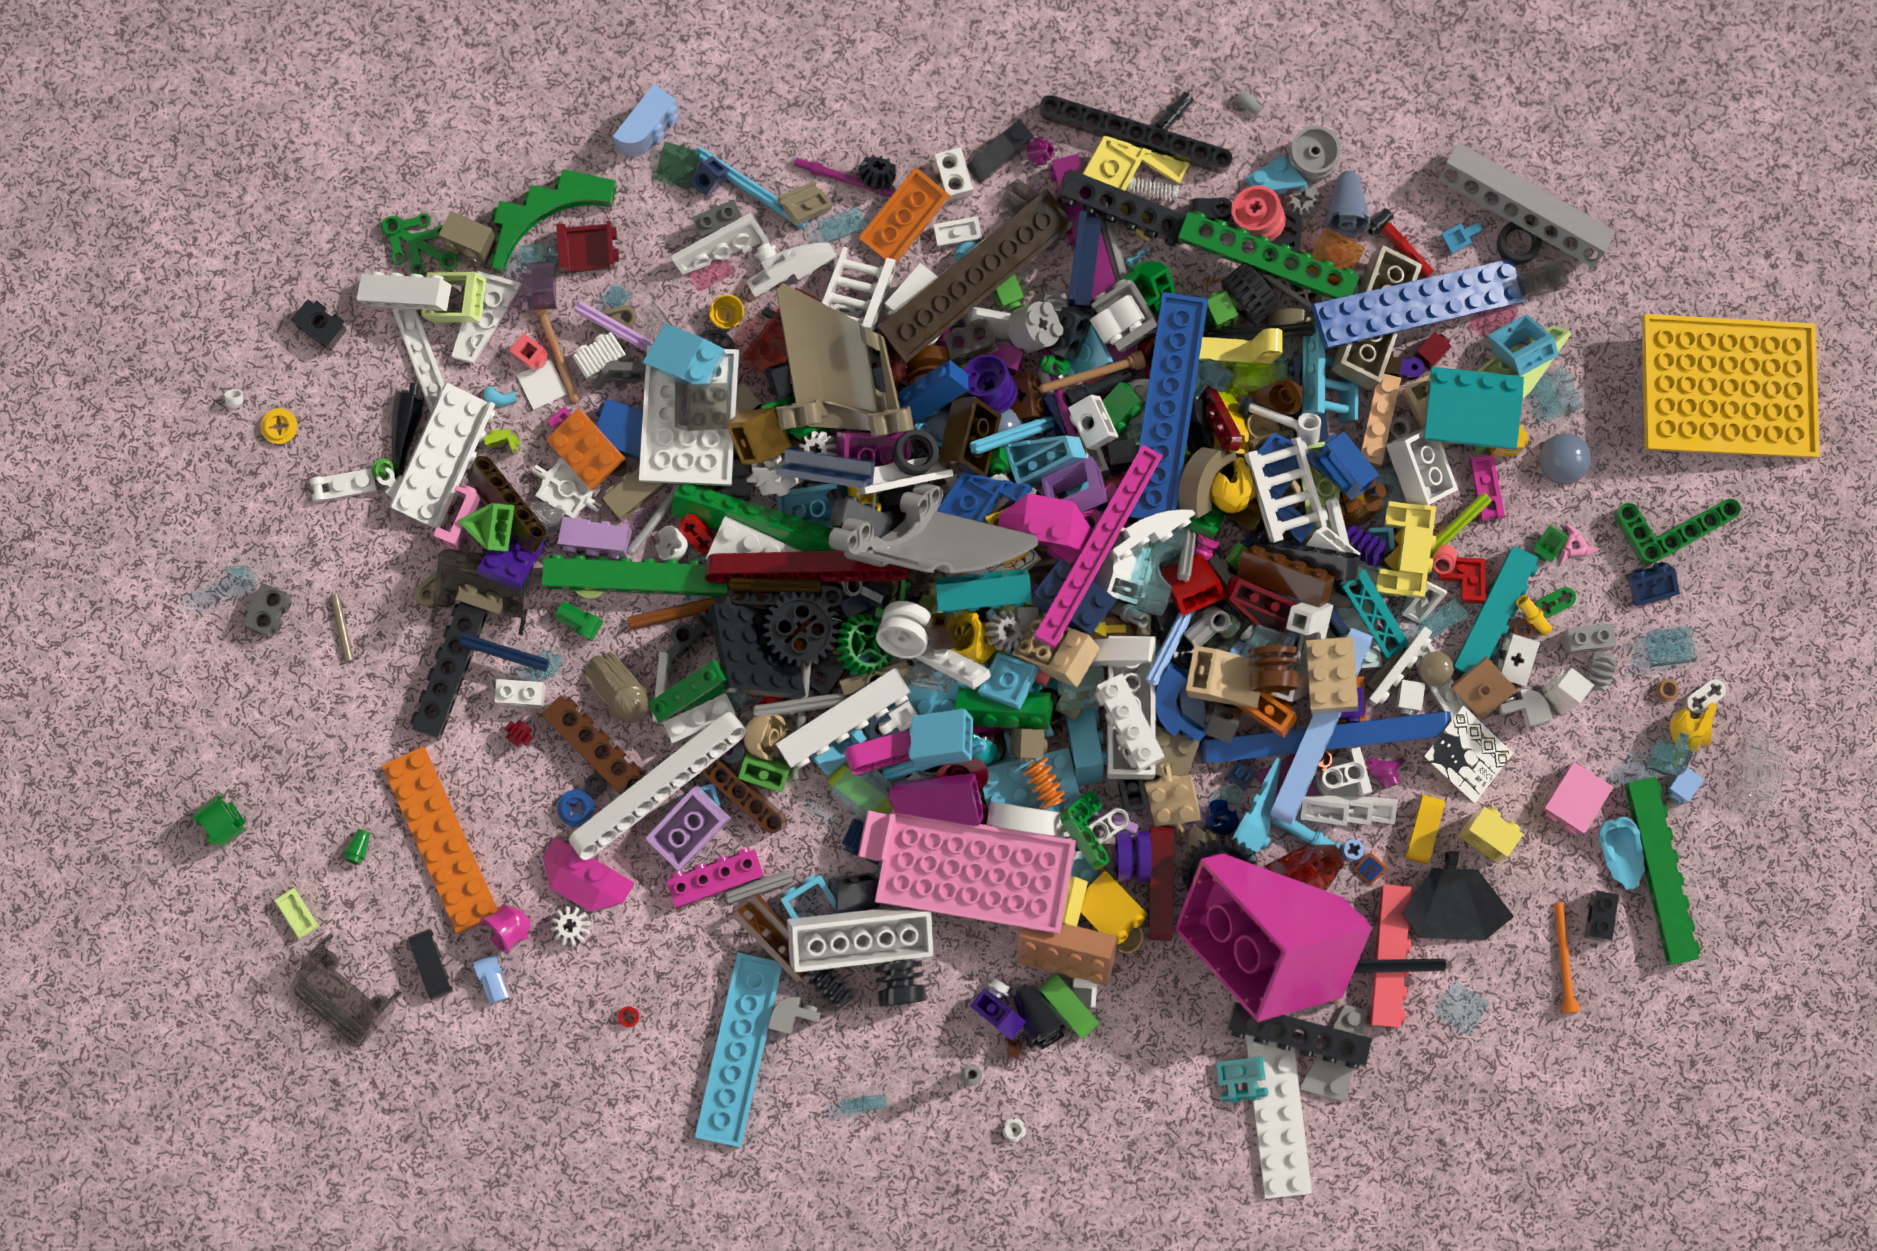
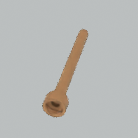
[530,299,579,404]
[1039,350,1146,393]

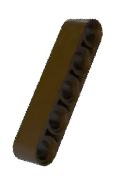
[467,456,547,553]

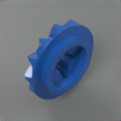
[557,790,595,827]

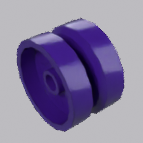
[1114,831,1152,883]

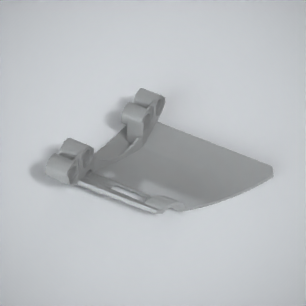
[829,482,1038,573]

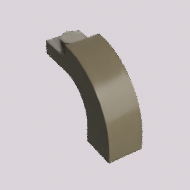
[1178,447,1236,518]

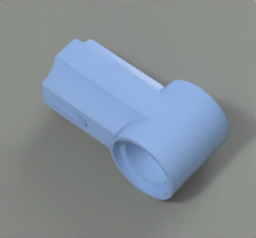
[473,954,509,1004]

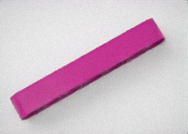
[844,726,1001,775]

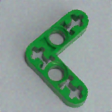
[1060,791,1109,870]

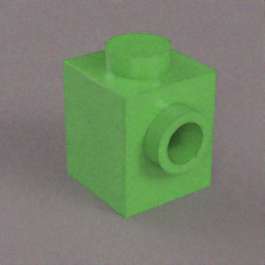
[992,274,1024,311]

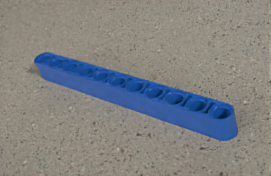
[1200,711,1452,764]

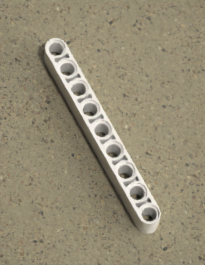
[569,712,746,860]

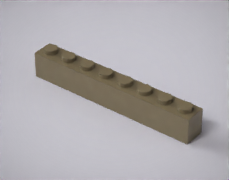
[602,382,762,522]

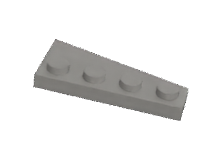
[1299,1004,1368,1102]

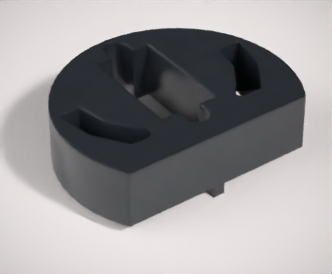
[1270,211,1302,253]

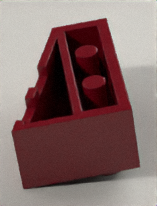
[1224,575,1298,645]

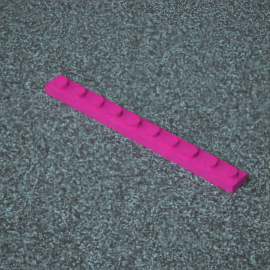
[1033,445,1163,649]

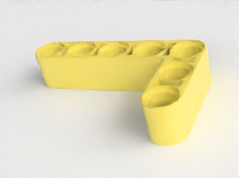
[1198,328,1282,368]

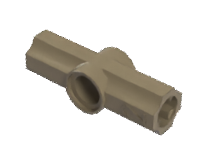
[839,659,912,699]

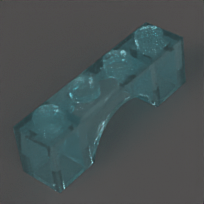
[1134,527,1187,617]

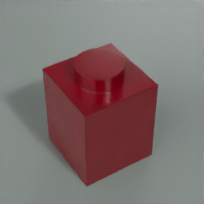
[1414,332,1452,371]

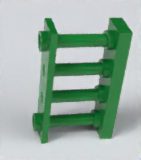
[648,659,726,723]

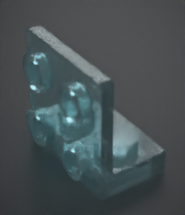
[830,768,893,821]

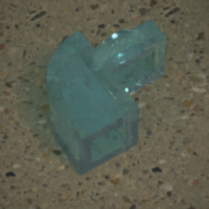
[1193,358,1235,399]
[1647,732,1693,776]

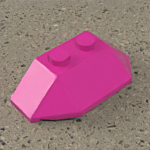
[998,494,1092,552]
[543,837,635,912]

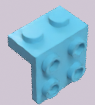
[810,707,867,775]

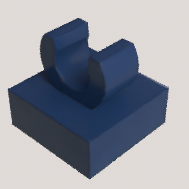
[1225,760,1257,791]

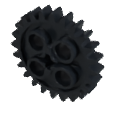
[762,592,839,668]
[1181,834,1257,891]

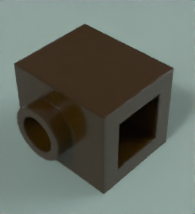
[925,612,963,650]

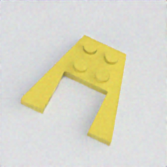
[1082,136,1190,241]

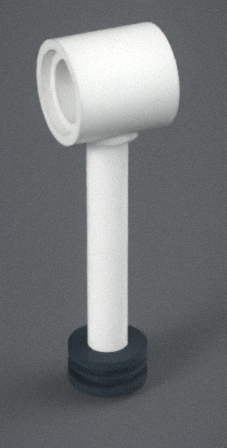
[1238,396,1321,445]

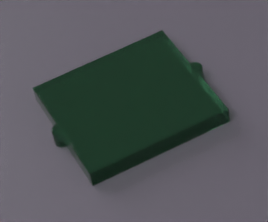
[654,141,700,190]

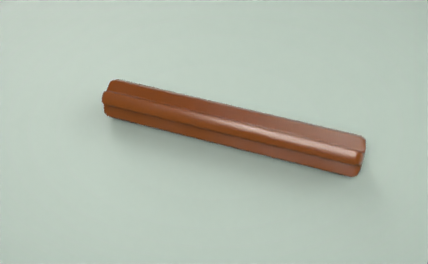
[628,597,717,630]

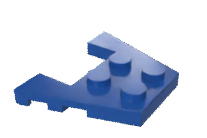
[937,472,1032,523]

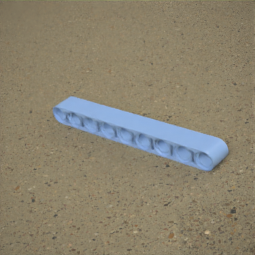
[1270,628,1374,825]

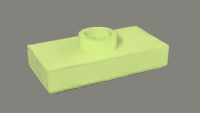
[274,888,320,940]

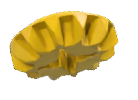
[261,408,298,445]

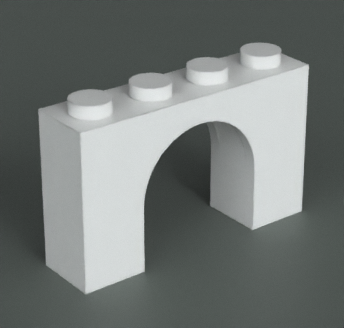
[1271,602,1333,702]

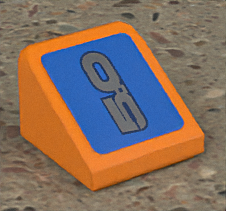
[1353,852,1387,886]

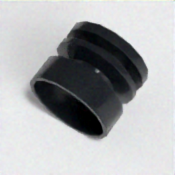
[874,959,927,1007]

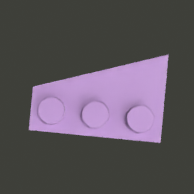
[558,517,632,561]

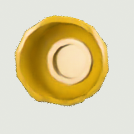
[708,294,744,330]

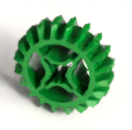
[834,614,893,677]

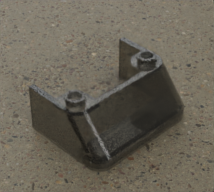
[430,549,531,635]
[290,933,402,1048]

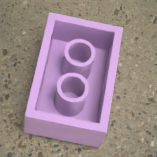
[645,786,731,871]

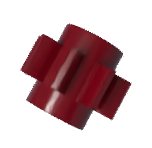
[504,719,533,748]

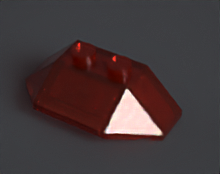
[1264,845,1344,891]

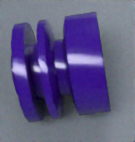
[963,354,1017,414]

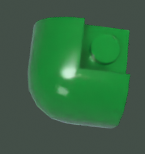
[1117,261,1175,318]

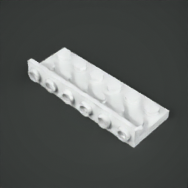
[389,382,495,529]

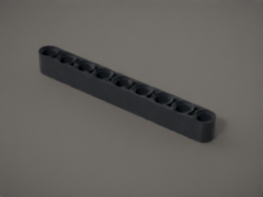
[1039,95,1233,174]

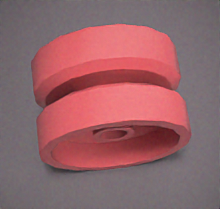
[1231,186,1286,241]

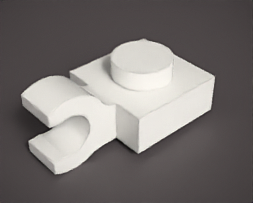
[878,700,918,735]

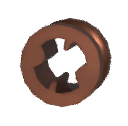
[1512,619,1534,638]
[1007,1038,1020,1060]

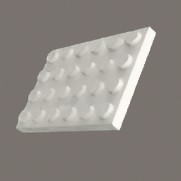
[639,345,739,486]

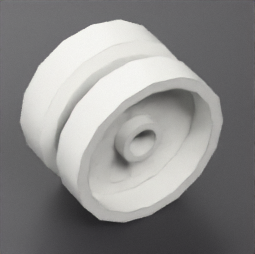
[876,601,931,659]

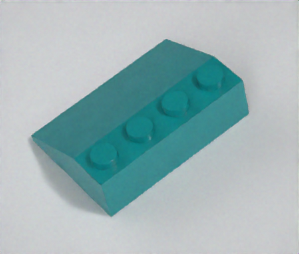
[1424,367,1524,450]

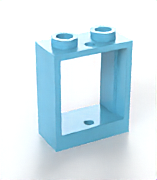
[1488,314,1559,376]
[780,874,843,919]

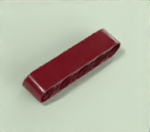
[1148,827,1174,941]

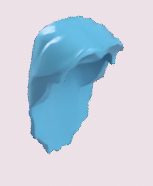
[1598,816,1645,890]

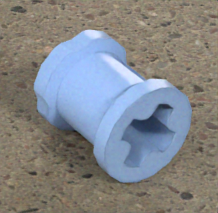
[1341,839,1364,862]

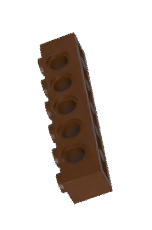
[541,695,643,795]

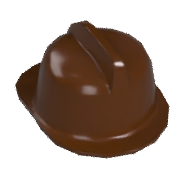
[1254,380,1304,420]

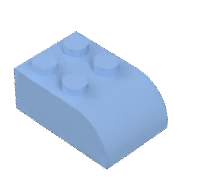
[613,84,679,156]

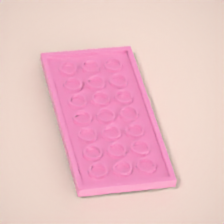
[875,810,1076,934]

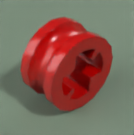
[618,1006,640,1027]

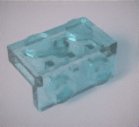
[1645,626,1697,667]

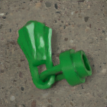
[1038,355,1071,376]

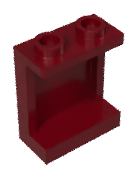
[556,220,619,274]

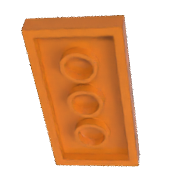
[858,167,951,265]

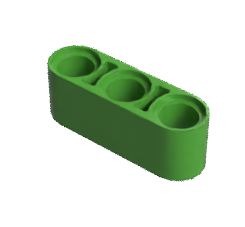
[1038,973,1100,1040]

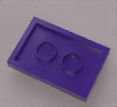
[477,534,546,590]

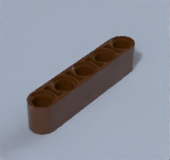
[701,757,787,833]

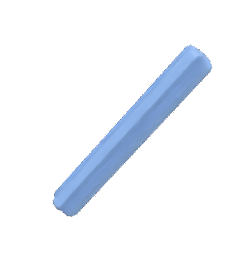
[1146,611,1195,685]

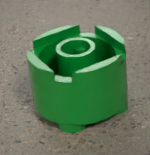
[192,793,248,847]

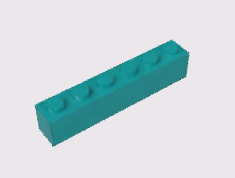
[1453,546,1539,676]

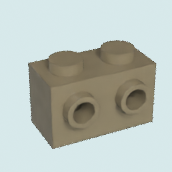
[1010,728,1047,762]

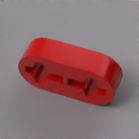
[679,514,715,554]

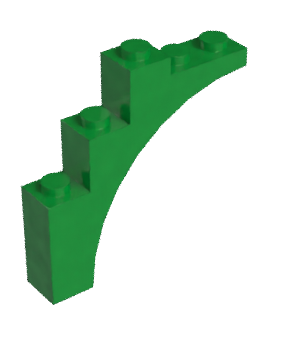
[490,169,617,274]

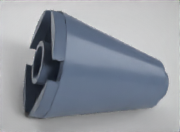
[1325,171,1371,236]

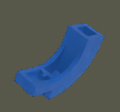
[1155,661,1205,742]

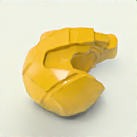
[1211,457,1256,513]
[951,610,995,665]
[1669,703,1717,752]

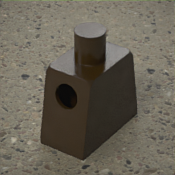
[1225,497,1265,539]

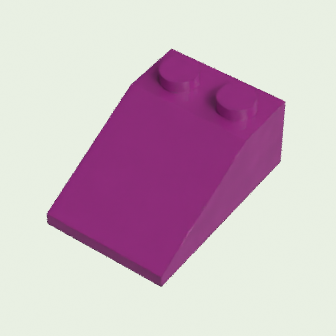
[836,431,911,467]

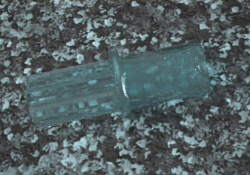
[839,1094,887,1114]

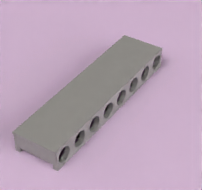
[1438,142,1616,268]

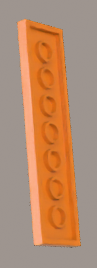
[381,746,498,934]

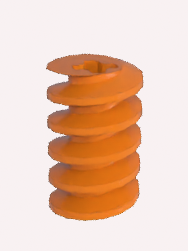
[1022,757,1067,810]

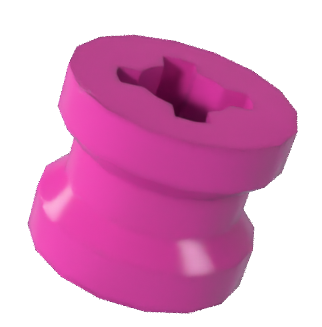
[1194,534,1219,560]

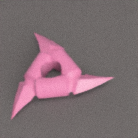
[1560,522,1601,567]

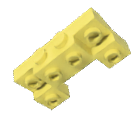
[1376,501,1436,599]

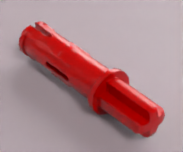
[1381,222,1434,279]

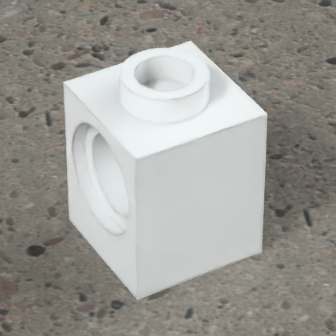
[1396,680,1425,716]

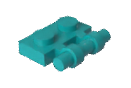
[1216,1057,1268,1103]

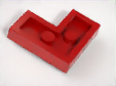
[1438,557,1486,604]

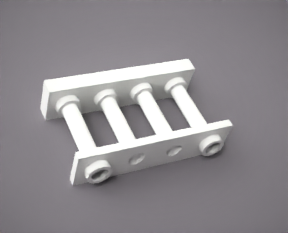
[822,247,896,332]
[1243,437,1328,542]

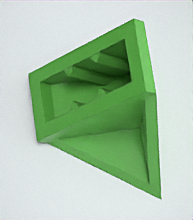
[457,503,514,551]

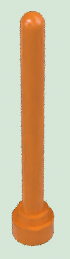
[1554,901,1580,1014]

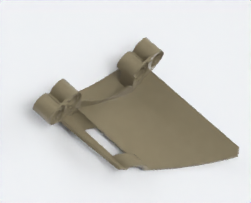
[776,284,914,437]

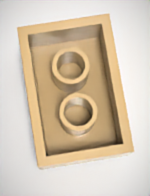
[1306,637,1358,714]

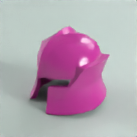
[480,903,531,955]

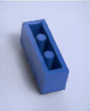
[898,360,968,423]

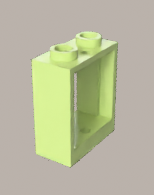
[421,272,486,323]

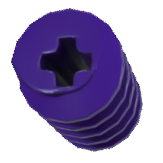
[1345,525,1388,568]

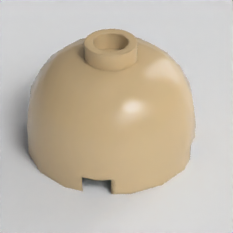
[744,715,786,761]

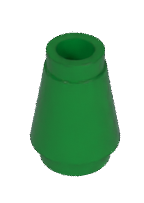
[343,829,370,865]

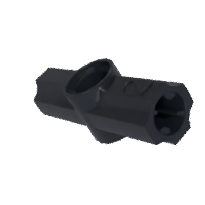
[827,581,892,609]

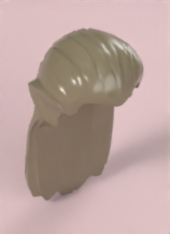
[583,652,650,723]

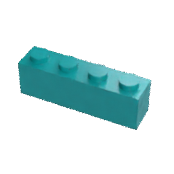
[934,569,1032,613]

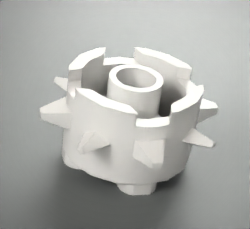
[746,453,804,496]

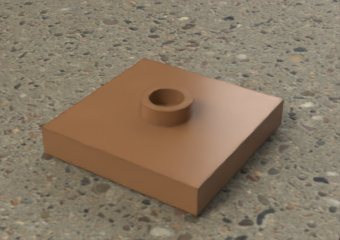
[1451,656,1517,720]

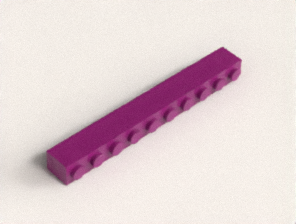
[1048,153,1140,374]

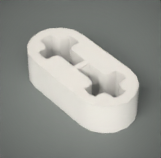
[1685,679,1726,714]

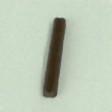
[729,578,822,592]

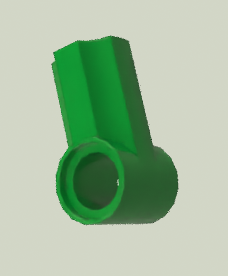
[554,601,604,641]

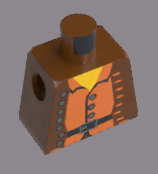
[1339,480,1386,527]

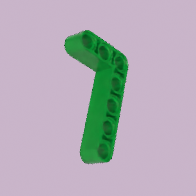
[1614,498,1741,566]

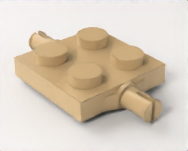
[1145,763,1201,837]

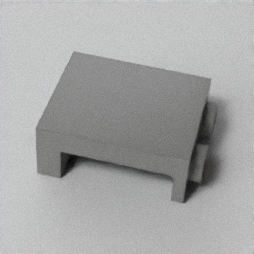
[1091,279,1158,352]

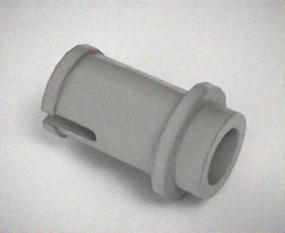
[1235,89,1265,117]

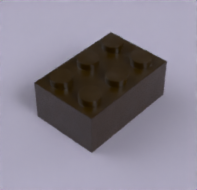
[938,397,1002,477]

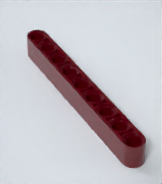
[705,551,910,584]

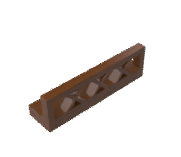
[732,893,810,982]

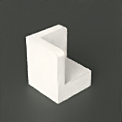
[1072,978,1097,1008]

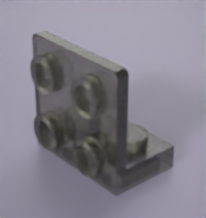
[674,381,729,431]

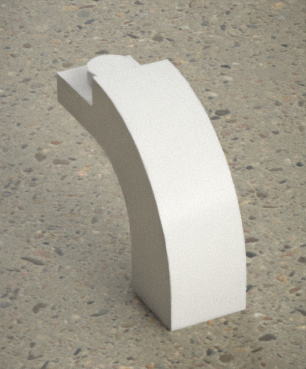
[987,802,1069,837]

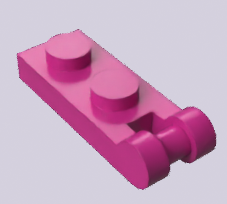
[1470,455,1505,522]

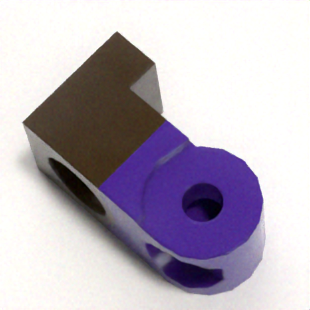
[1384,351,1425,380]

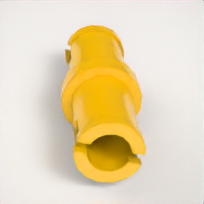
[1516,595,1553,636]

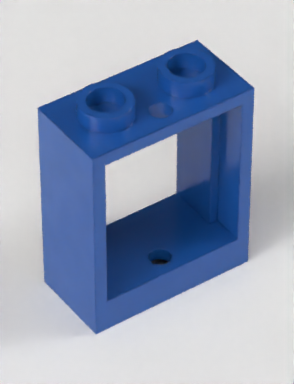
[1317,432,1379,501]

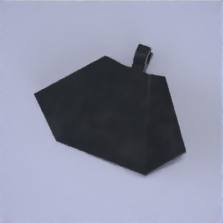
[1402,851,1514,940]

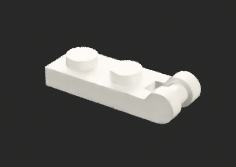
[309,468,377,503]

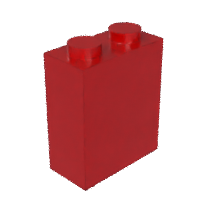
[1159,554,1225,616]

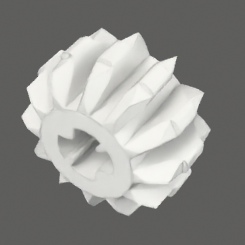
[799,431,837,455]
[551,906,591,946]

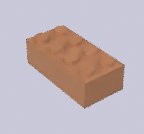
[1017,923,1117,985]

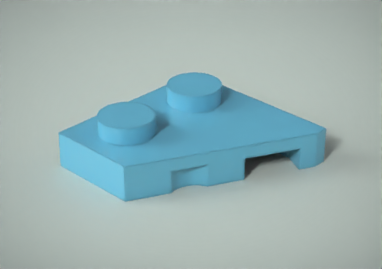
[1246,155,1308,194]

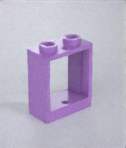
[1040,456,1108,512]

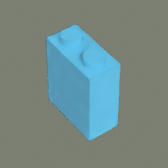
[908,709,973,768]

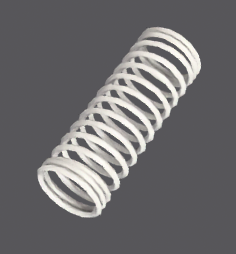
[1127,177,1179,203]

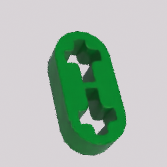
[1535,587,1576,619]

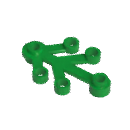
[381,213,459,275]

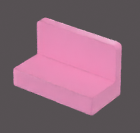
[857,811,895,862]

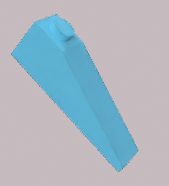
[1232,758,1282,853]

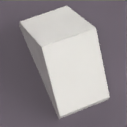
[1401,581,1447,624]

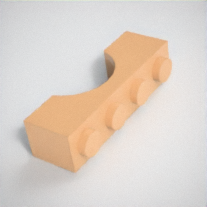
[1360,374,1401,470]

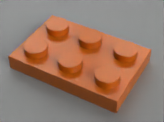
[546,408,626,490]

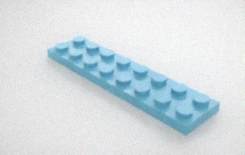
[695,953,782,1148]

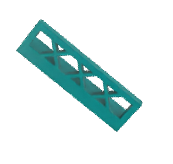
[1340,567,1410,659]

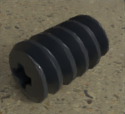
[806,968,854,1013]

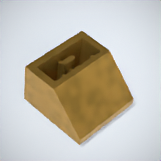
[726,407,792,465]

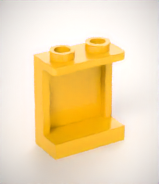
[1081,870,1147,945]

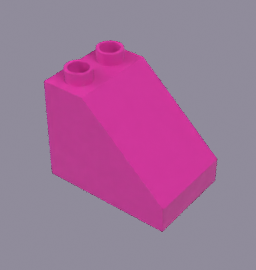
[1174,854,1372,1022]

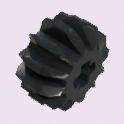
[858,154,896,192]

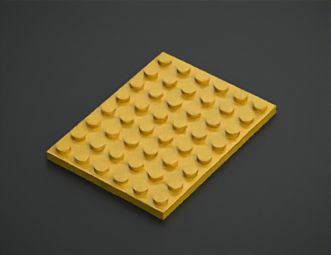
[1641,314,1820,459]

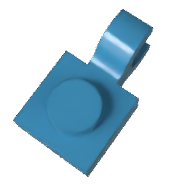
[1441,222,1483,255]

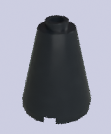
[1013,984,1071,1052]

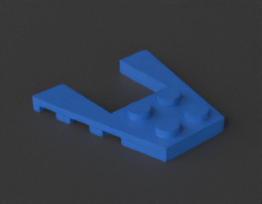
[1246,432,1344,544]

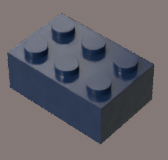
[1031,558,1117,637]

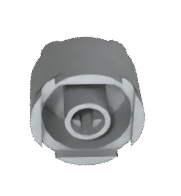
[1008,301,1063,353]

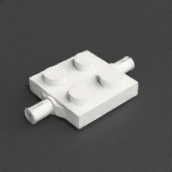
[532,458,603,518]

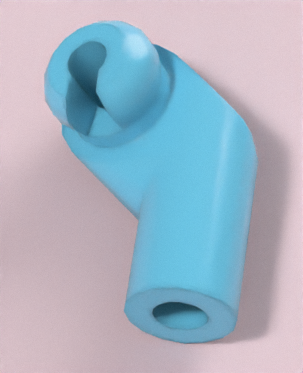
[483,386,518,408]

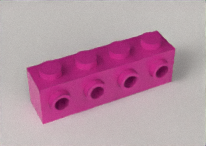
[667,847,765,909]

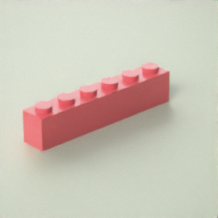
[1369,884,1414,1028]

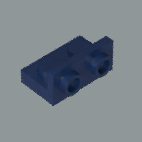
[1625,562,1680,607]

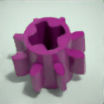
[1026,137,1054,166]

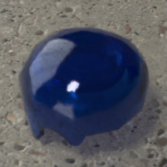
[1204,799,1240,835]

